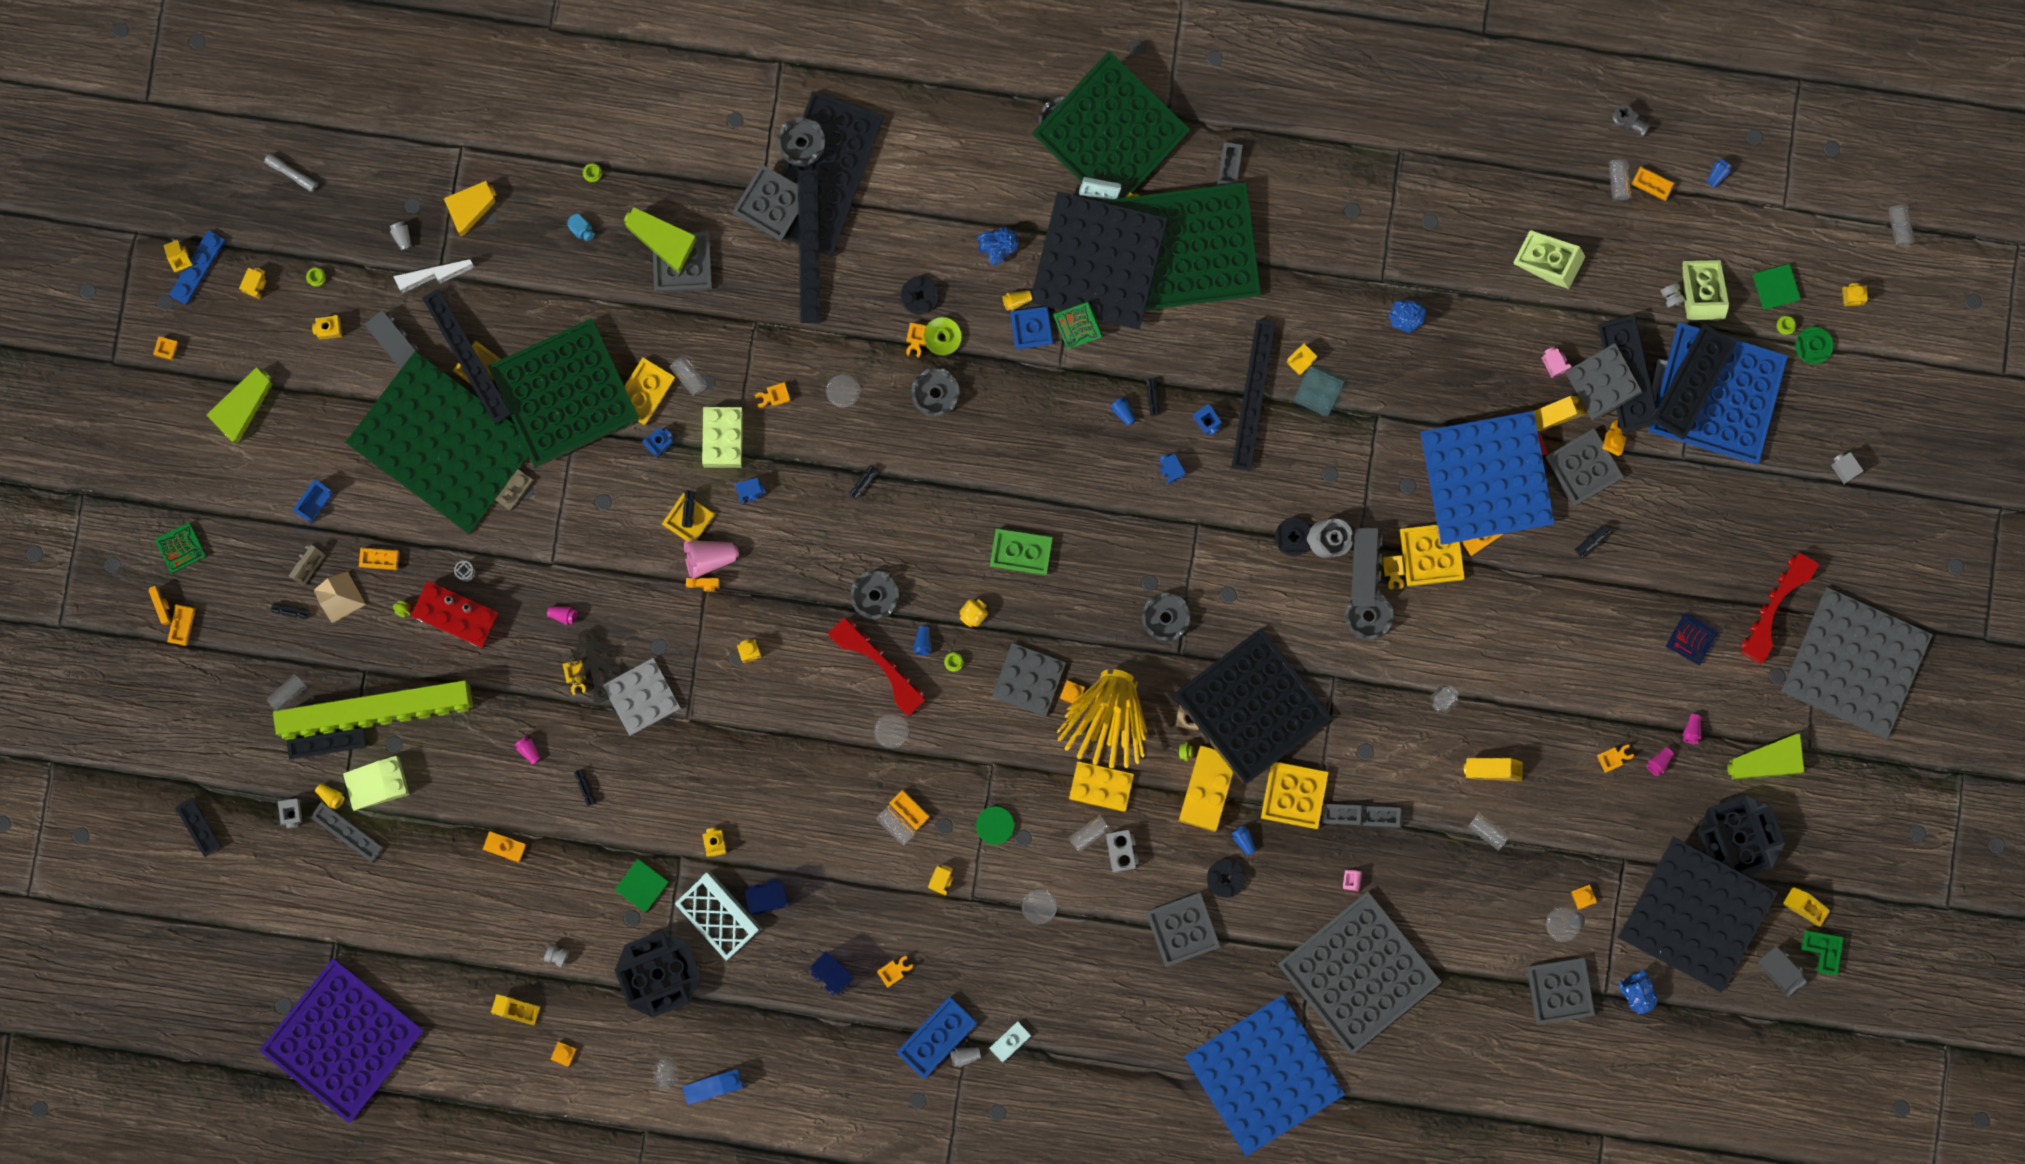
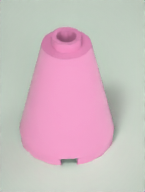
[684,540,739,578]

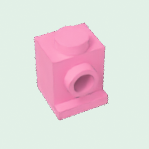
[1542,346,1571,378]

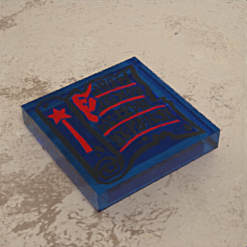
[1665,613,1718,666]

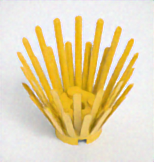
[1057,669,1147,768]

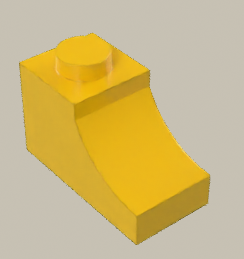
[1783,887,1830,927]
[491,994,540,1026]

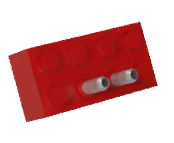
[411,581,498,649]

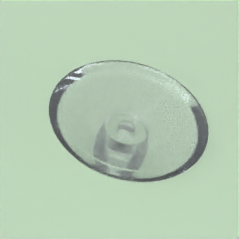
[826,374,860,408]
[874,714,909,748]
[1022,890,1057,924]
[1546,907,1581,942]

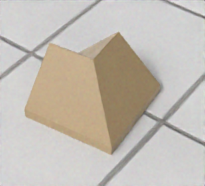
[314,571,366,624]

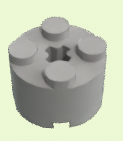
[1307,519,1353,558]

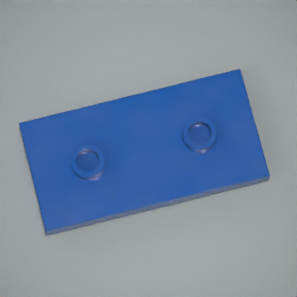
[896,996,978,1079]

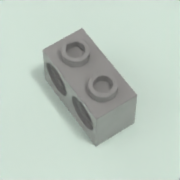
[1106,830,1139,873]

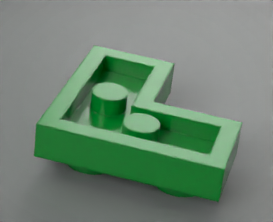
[1801,931,1843,976]

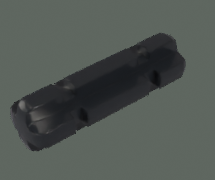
[1146,379,1160,416]
[849,465,878,500]
[682,490,696,528]
[271,603,309,619]
[574,769,596,806]

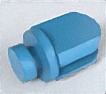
[568,214,595,242]

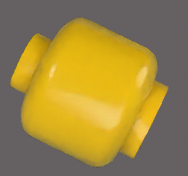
[960,599,988,628]

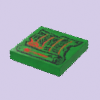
[1053,301,1103,350]
[154,522,207,574]

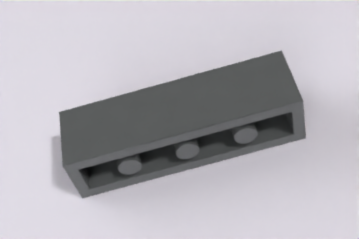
[364,310,428,369]
[1351,528,1383,606]

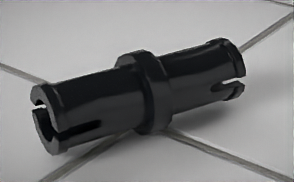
[1574,524,1611,558]

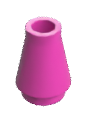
[547,606,577,625]
[1682,714,1702,744]
[514,735,541,764]
[1647,747,1674,776]

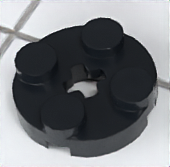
[901,276,939,315]
[1274,518,1311,557]
[1206,859,1246,898]

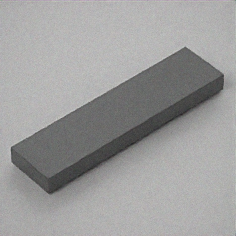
[311,802,384,863]

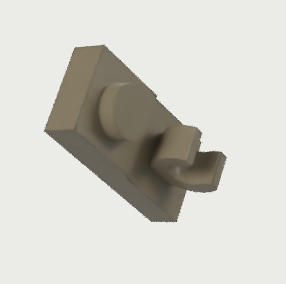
[495,469,533,511]
[289,545,326,586]

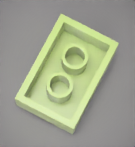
[702,407,743,468]

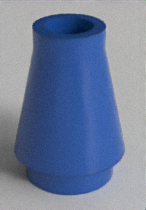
[1706,159,1732,188]
[1110,396,1136,426]
[913,626,932,656]
[1231,825,1256,855]

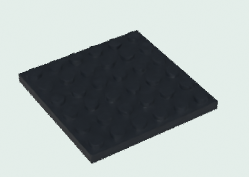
[1030,191,1168,330]
[1173,628,1332,786]
[1618,836,1778,993]

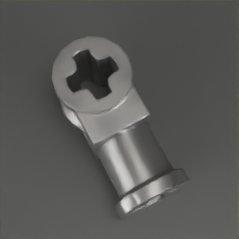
[1612,105,1651,138]

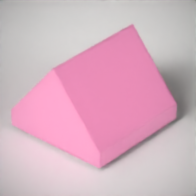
[1343,870,1362,892]

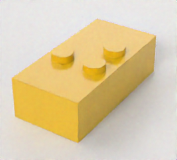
[1178,746,1233,832]

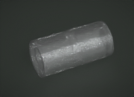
[1609,159,1631,201]
[1888,204,1915,246]
[669,355,708,397]
[266,673,308,711]
[876,806,917,846]
[1468,812,1510,851]
[1068,815,1110,853]

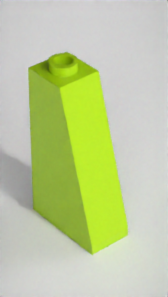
[624,207,696,273]
[207,367,273,445]
[1727,734,1804,780]

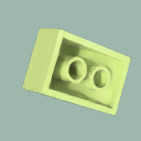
[1514,230,1586,289]
[1682,260,1729,320]
[343,756,410,811]

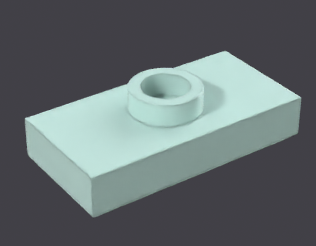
[1079,177,1121,200]
[989,1022,1031,1063]

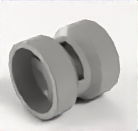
[1661,283,1686,308]
[454,561,476,582]
[544,943,569,968]

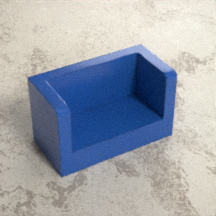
[293,479,334,524]

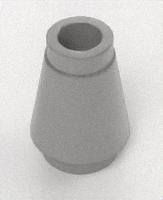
[390,221,412,251]
[951,1047,981,1067]

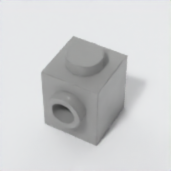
[1831,452,1863,484]

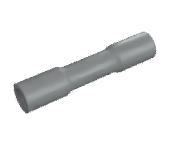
[264,153,318,192]

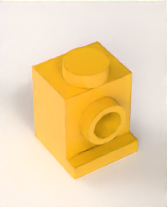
[164,240,192,272]
[239,267,266,299]
[1842,283,1868,306]
[312,315,342,340]
[737,639,761,664]
[702,827,727,858]
[928,864,953,896]

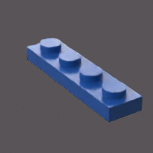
[169,230,225,306]

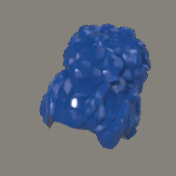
[977,227,1019,266]
[1388,300,1426,333]
[1618,970,1658,1014]

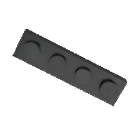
[286,728,367,760]

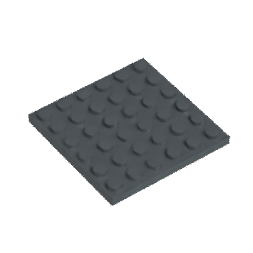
[1780,587,1933,739]
[1277,891,1441,1056]

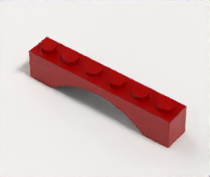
[1740,552,1819,665]
[827,618,925,717]

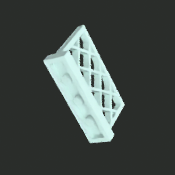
[674,871,762,961]

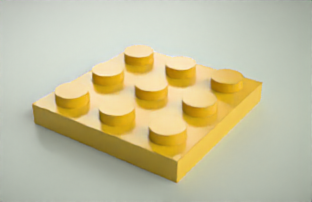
[1400,525,1464,587]
[1261,762,1328,830]

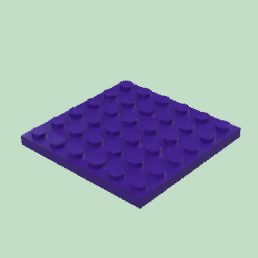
[259,958,424,1123]

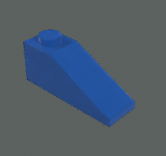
[682,1069,744,1105]

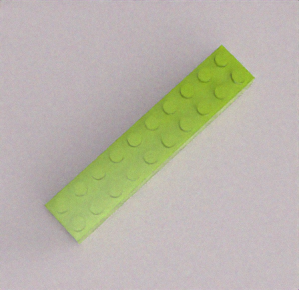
[273,681,473,740]

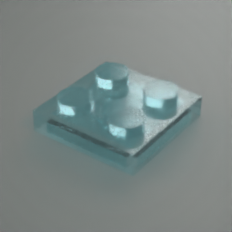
[1293,366,1344,417]

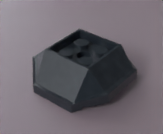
[1697,795,1785,876]
[614,930,702,1018]

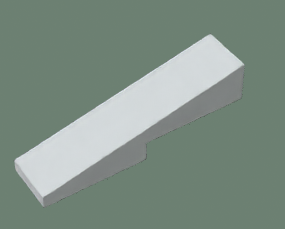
[393,259,474,293]

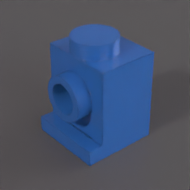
[1192,404,1222,436]
[642,427,673,458]
[1159,453,1186,485]
[735,478,765,504]

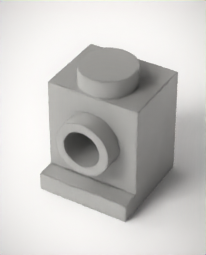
[278,799,303,828]

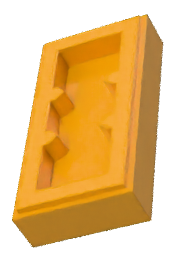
[1632,166,1674,201]
[1460,534,1503,556]
[359,548,400,570]
[149,586,172,626]
[167,604,196,646]
[889,789,930,831]
[483,831,526,863]

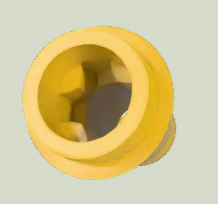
[1003,290,1032,311]
[315,783,345,809]

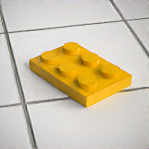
[624,358,676,426]
[1069,761,1134,812]

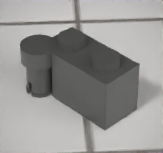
[1758,946,1807,998]

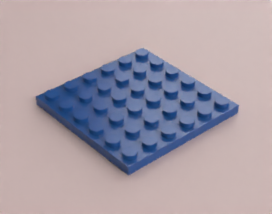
[1648,323,1787,465]
[1420,411,1554,545]
[1184,995,1345,1156]

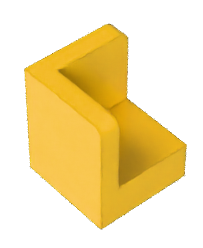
[1286,344,1317,375]

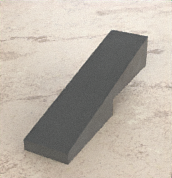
[1217,142,1243,186]
[1322,804,1403,828]

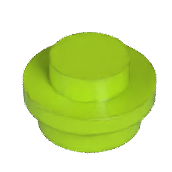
[583,163,602,182]
[306,267,326,287]
[1777,316,1796,335]
[393,601,412,617]
[944,652,963,672]
[1179,742,1193,761]

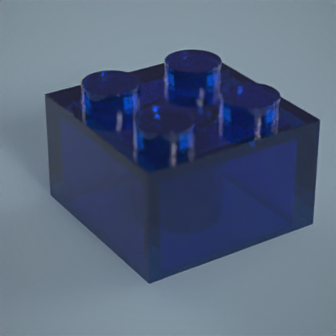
[744,879,790,916]
[810,951,855,996]

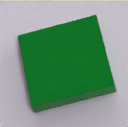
[1752,264,1801,311]
[614,859,669,913]

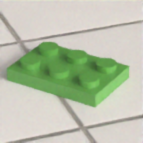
[990,529,1053,576]

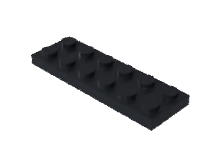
[1598,315,1657,434]
[1651,323,1736,440]

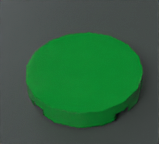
[1795,327,1834,365]
[976,806,1014,845]

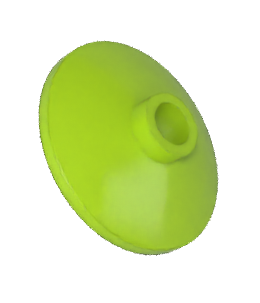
[924,317,961,355]

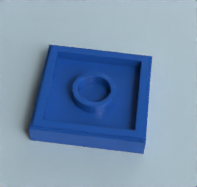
[1010,307,1053,350]

